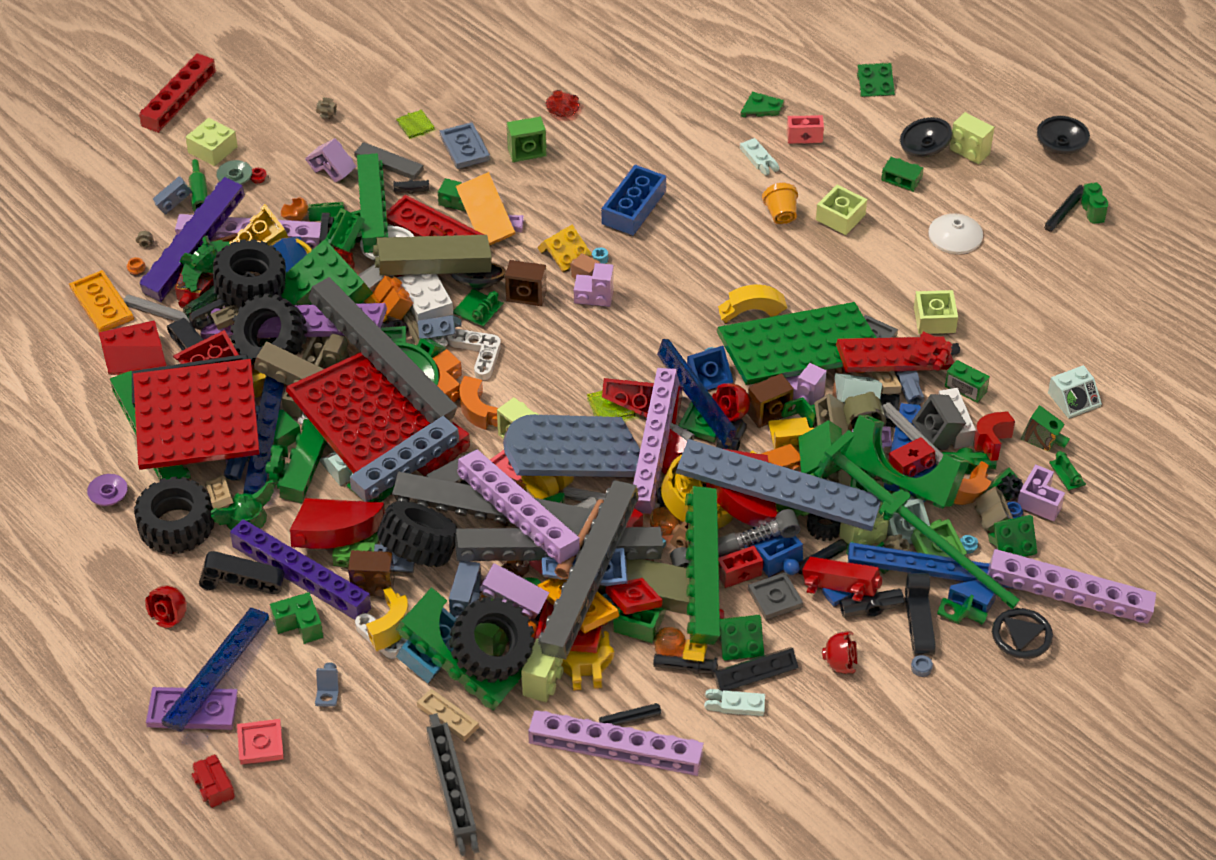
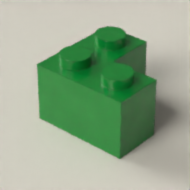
[269,592,324,644]

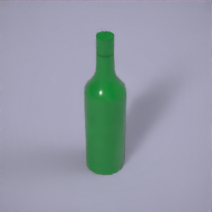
[189,159,208,212]

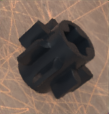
[998,474,1023,500]

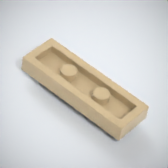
[206,475,233,509]
[417,689,479,741]

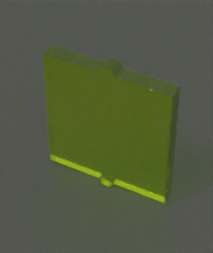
[396,109,435,139]

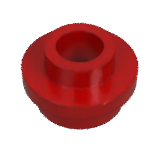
[250,167,267,184]

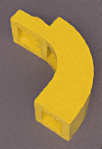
[718,285,787,323]
[366,587,410,652]

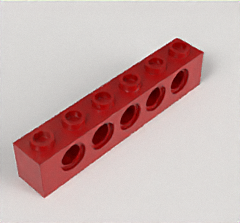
[139,53,216,133]

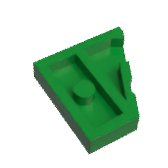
[740,91,785,117]

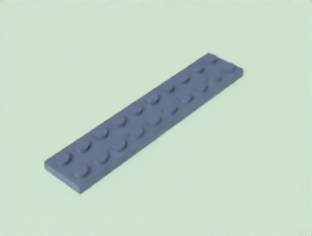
[676,439,881,531]

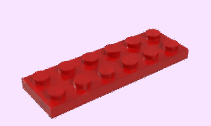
[386,195,484,237]
[836,336,954,372]

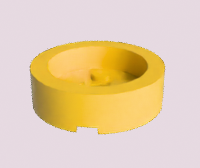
[661,455,734,529]

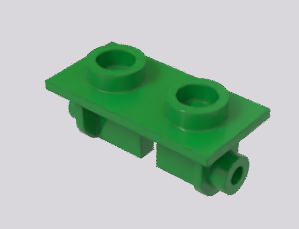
[1049,451,1086,491]

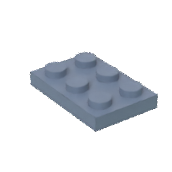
[439,122,490,169]

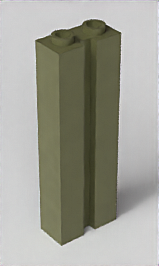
[373,235,492,276]
[597,559,689,615]

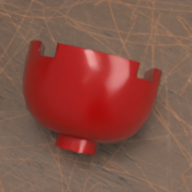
[711,383,750,422]
[145,585,187,628]
[822,631,858,674]

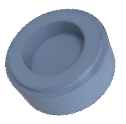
[911,655,933,677]

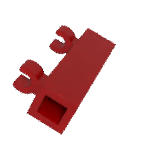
[802,557,882,601]

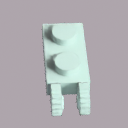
[740,138,779,176]
[704,689,765,716]

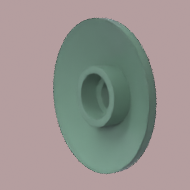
[216,160,252,185]

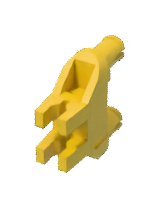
[561,631,615,691]

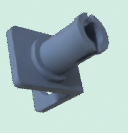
[315,662,339,707]

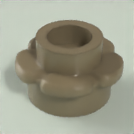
[136,231,154,247]

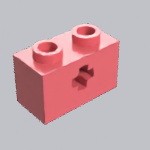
[786,115,824,144]

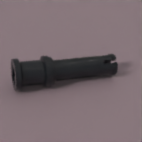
[653,654,718,676]

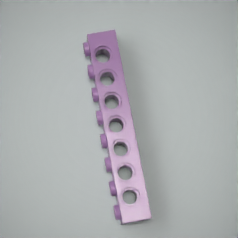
[175,214,321,250]
[633,368,679,514]
[457,449,580,564]
[988,549,1156,624]
[528,710,704,776]

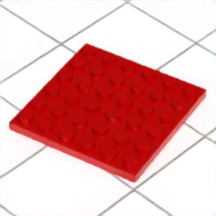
[286,352,431,474]
[133,359,260,470]

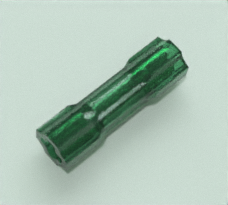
[183,285,219,319]

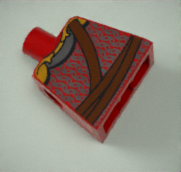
[175,269,215,309]

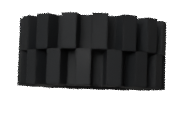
[807,513,841,541]

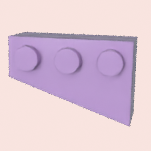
[479,563,549,621]

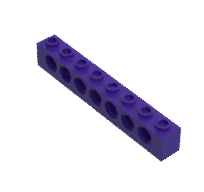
[230,519,371,620]

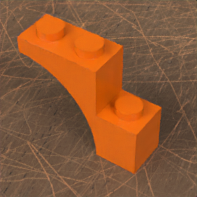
[433,349,462,402]

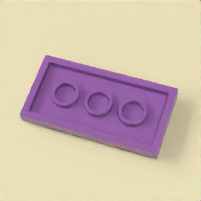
[146,687,238,730]

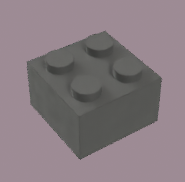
[912,394,966,450]

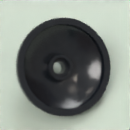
[1036,116,1090,154]
[900,117,953,157]
[450,263,506,290]

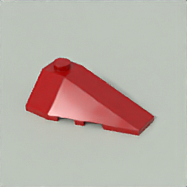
[602,378,683,424]

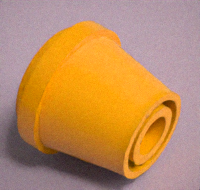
[762,183,798,224]

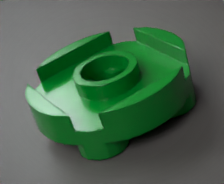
[266,445,288,485]

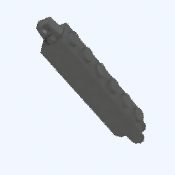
[426,713,479,857]

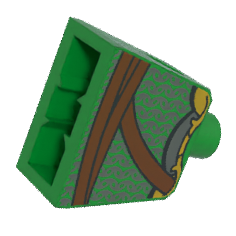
[1021,405,1070,451]

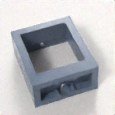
[449,561,482,619]

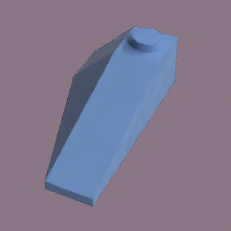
[542,548,628,586]

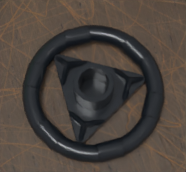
[992,608,1054,659]

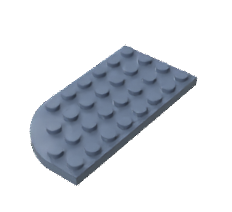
[503,414,640,477]

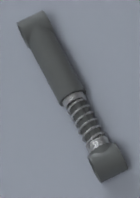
[670,509,801,568]

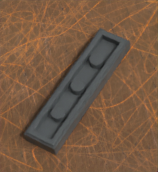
[354,142,424,180]

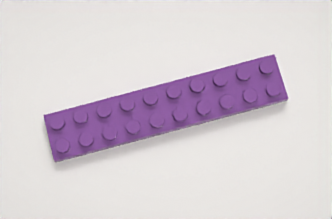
[200,303,387,339]

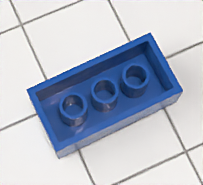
[601,165,667,236]

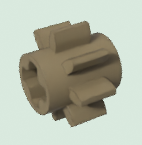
[316,97,337,119]
[884,534,909,551]

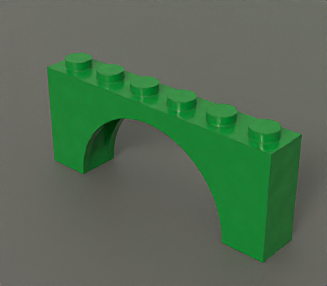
[845,415,969,509]
[396,587,525,711]

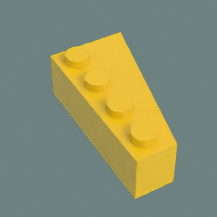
[229,204,289,246]

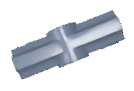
[894,371,924,405]

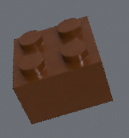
[505,260,547,306]
[747,373,794,428]
[348,550,395,597]

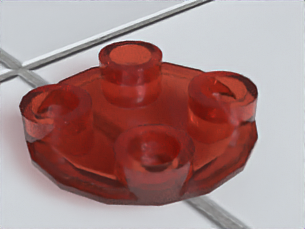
[545,90,580,117]

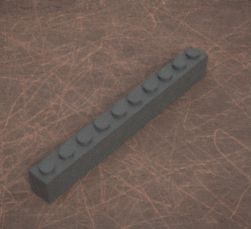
[308,277,458,423]
[392,471,593,528]
[538,480,639,659]
[455,527,663,562]

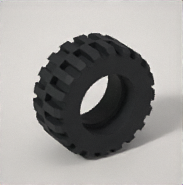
[213,239,286,308]
[230,294,308,365]
[134,477,214,554]
[377,501,458,567]
[449,597,535,683]

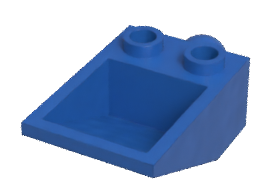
[742,527,803,577]

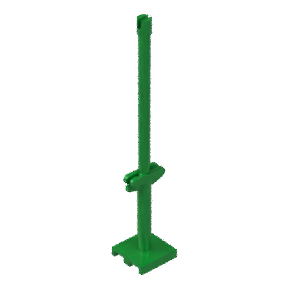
[813,430,1020,609]

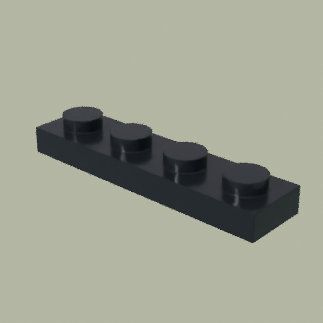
[713,647,798,692]

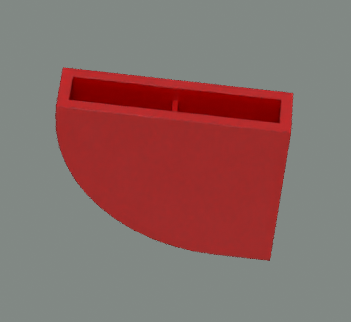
[705,449,777,528]
[290,498,385,549]

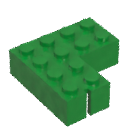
[281,239,373,305]

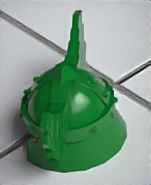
[179,236,230,293]
[211,480,275,530]

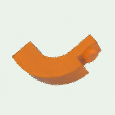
[459,376,498,430]
[954,461,991,505]

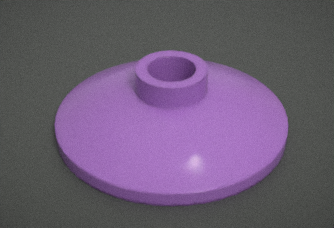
[87,474,128,506]

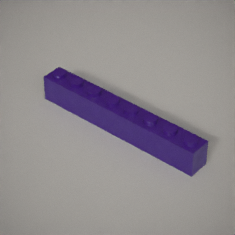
[139,177,245,302]

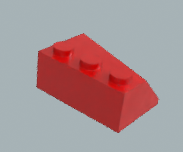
[99,320,166,375]
[173,330,238,364]

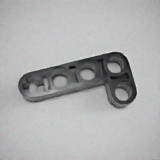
[199,551,285,594]
[905,573,935,655]

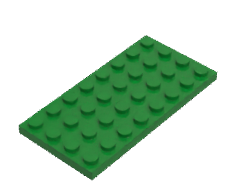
[717,302,876,385]

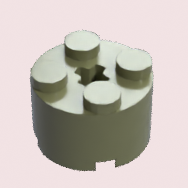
[843,392,886,432]

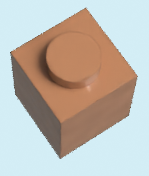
[570,253,600,279]

